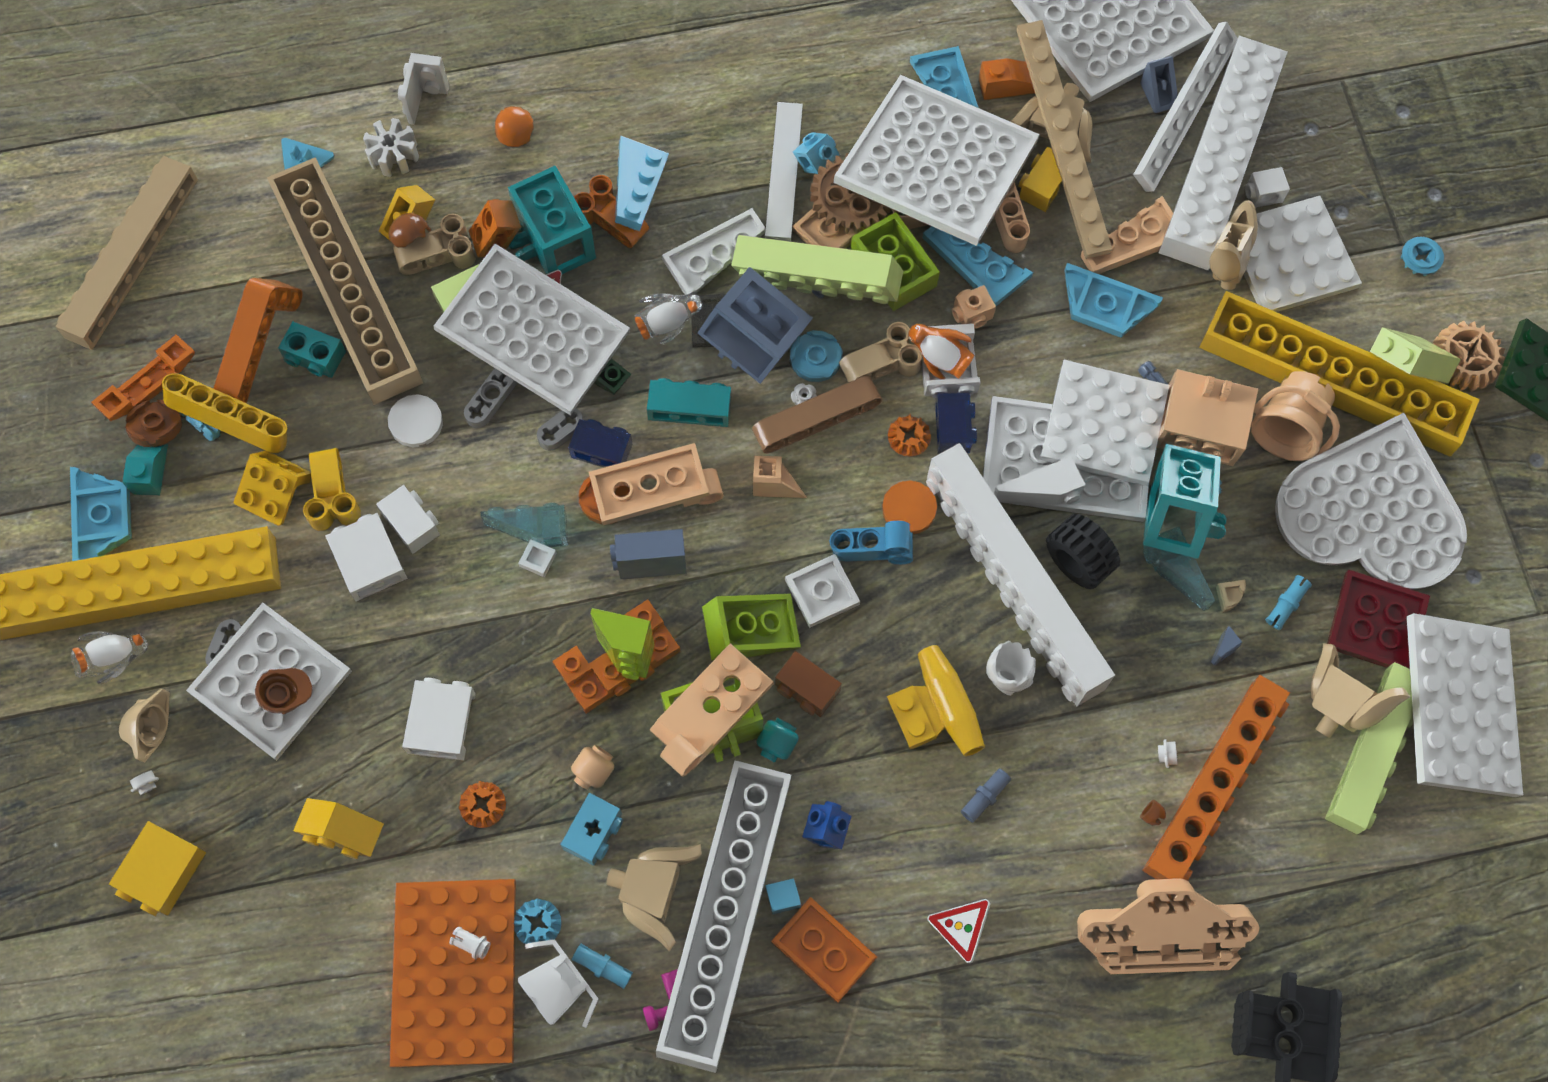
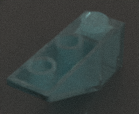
[480,503,568,547]

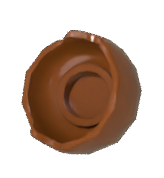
[389,212,431,248]

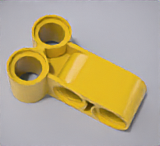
[303,448,361,531]

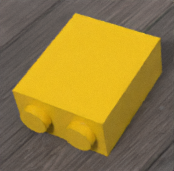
[109,821,206,917]

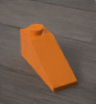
[979,58,1035,100]

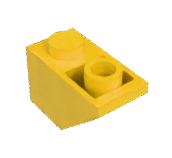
[1018,147,1062,212]

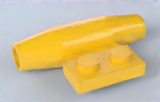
[887,645,985,757]

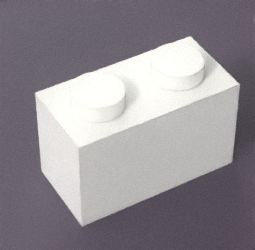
[376,485,440,554]

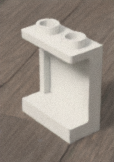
[921,324,980,398]
[325,513,408,601]
[402,678,476,761]

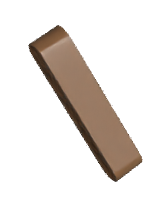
[752,376,882,454]

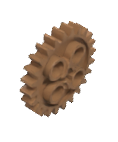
[810,153,892,234]

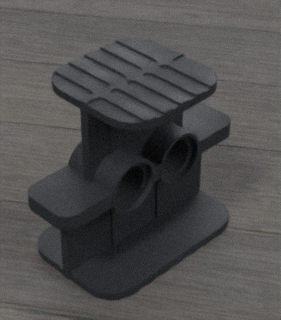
[1231,972,1343,1082]

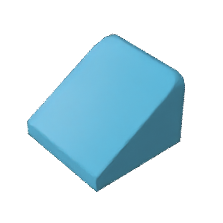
[765,878,801,915]

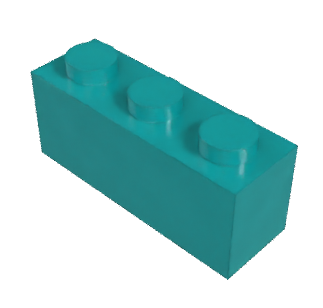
[647,378,732,427]

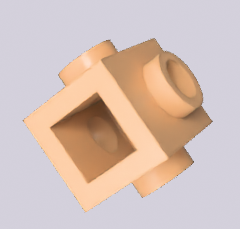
[952,285,996,329]

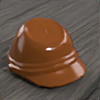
[255,668,312,715]

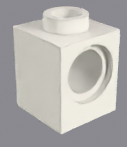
[1245,167,1290,208]

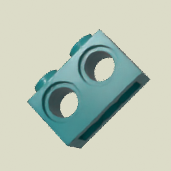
[278,321,346,378]

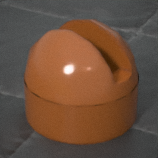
[1140,800,1166,826]

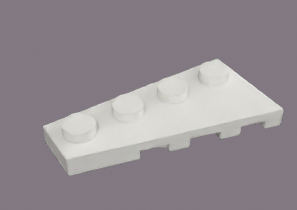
[662,208,765,300]

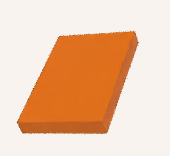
[771,897,877,1003]

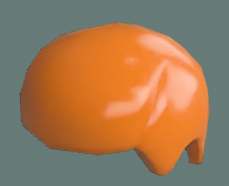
[495,106,534,147]

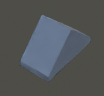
[1140,56,1178,113]

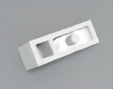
[994,457,1086,505]

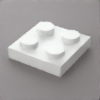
[785,554,860,628]

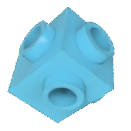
[793,132,840,174]

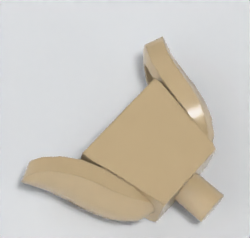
[1010,83,1093,163]
[1209,200,1258,290]
[1310,643,1410,738]
[606,844,702,952]

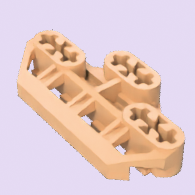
[1077,879,1259,974]

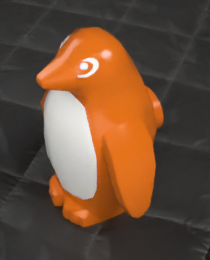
[908,324,975,379]

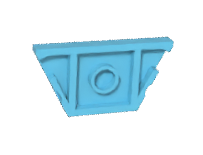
[1064,263,1163,338]
[70,467,132,561]

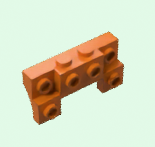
[553,599,680,714]

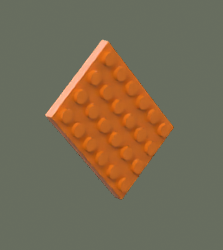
[390,879,516,1068]

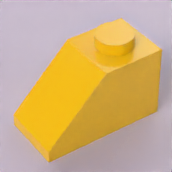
[379,185,435,240]

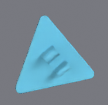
[281,138,334,170]

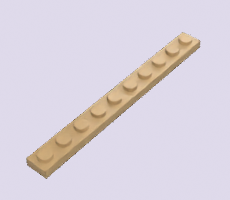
[1016,20,1112,259]

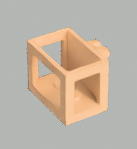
[1156,369,1258,466]

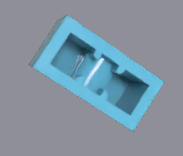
[560,793,623,866]

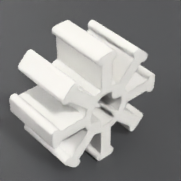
[363,118,419,177]

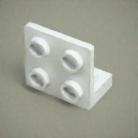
[398,53,449,125]

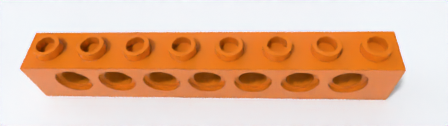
[1142,675,1290,881]

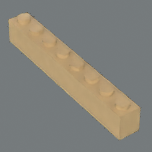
[55,156,198,350]

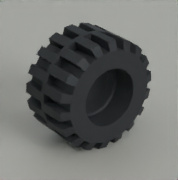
[1046,514,1121,590]

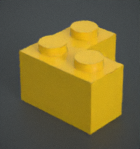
[293,798,384,859]

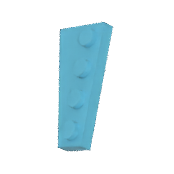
[615,136,669,231]

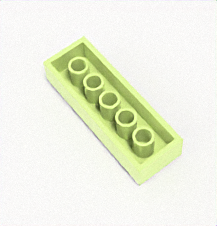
[731,235,903,304]

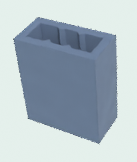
[610,529,687,580]

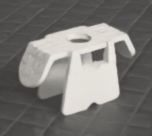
[518,939,599,1028]

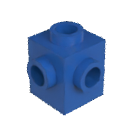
[802,801,852,849]

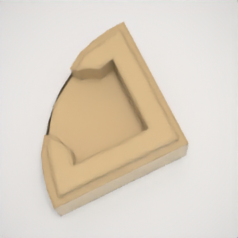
[1216,580,1246,613]

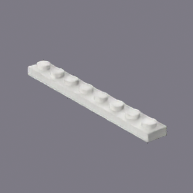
[1133,22,1238,192]

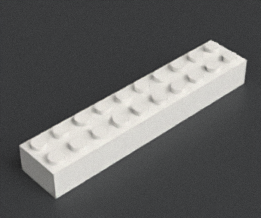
[1159,36,1287,270]
[926,443,1115,706]
[656,760,791,1073]

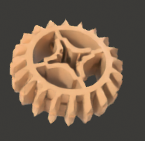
[1433,321,1505,392]

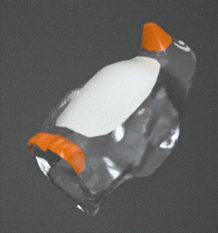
[635,293,703,344]
[71,631,149,684]

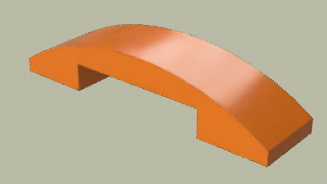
[91,335,195,421]

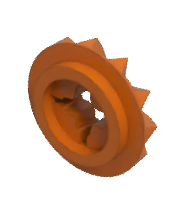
[888,414,931,456]
[459,781,506,828]

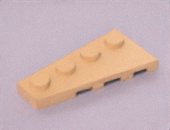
[1081,196,1173,274]

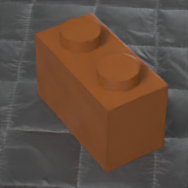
[775,651,842,717]

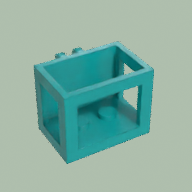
[508,166,596,274]
[1143,444,1227,559]

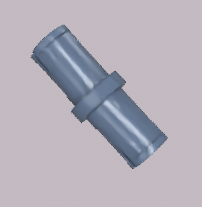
[961,768,1011,823]

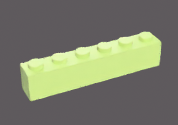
[1325,662,1413,834]

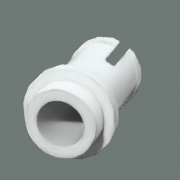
[449,926,491,959]

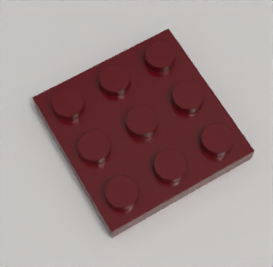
[1327,569,1430,669]

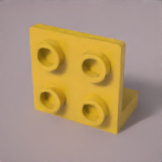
[234,451,311,526]

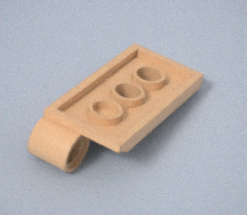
[589,443,724,525]
[650,644,774,777]

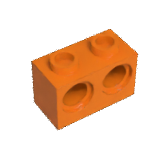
[469,199,521,257]

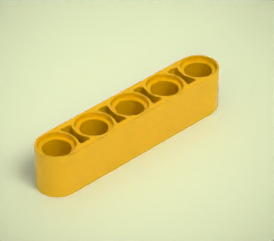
[162,373,287,453]

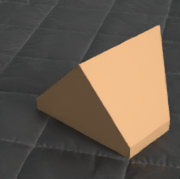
[753,456,807,498]

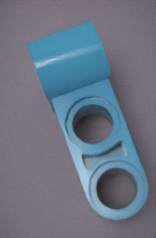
[829,521,913,565]

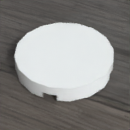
[388,394,443,448]

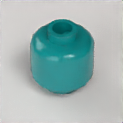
[756,717,799,762]

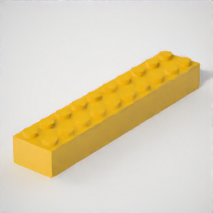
[1199,291,1480,457]
[0,526,281,640]

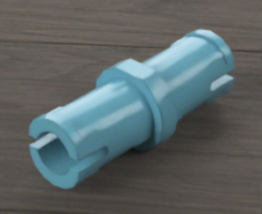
[1265,575,1312,630]
[572,943,633,989]

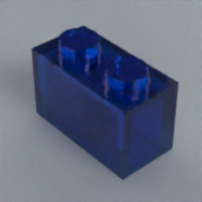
[935,393,977,454]
[568,419,633,468]

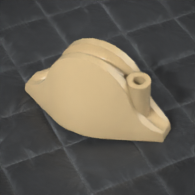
[119,689,170,763]

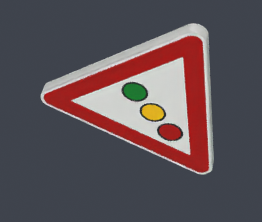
[927,899,990,964]

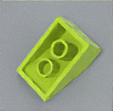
[702,594,801,661]

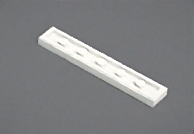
[765,102,803,242]

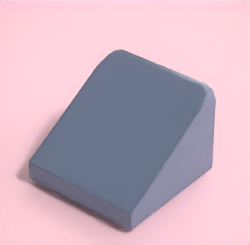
[1211,626,1242,665]

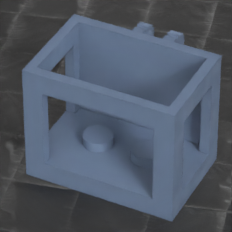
[698,267,813,384]

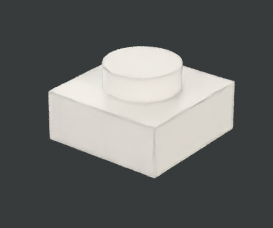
[518,540,557,577]

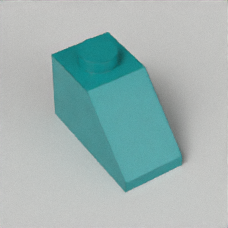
[122,443,168,496]

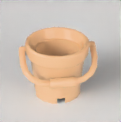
[1251,371,1340,461]

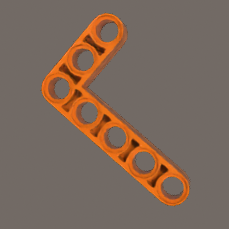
[213,277,303,403]

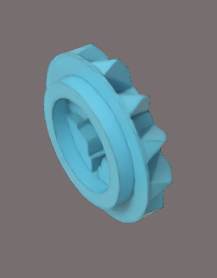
[1400,237,1444,276]
[514,898,561,944]

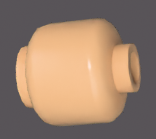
[571,745,614,790]

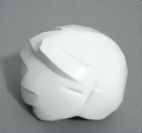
[986,641,1036,696]

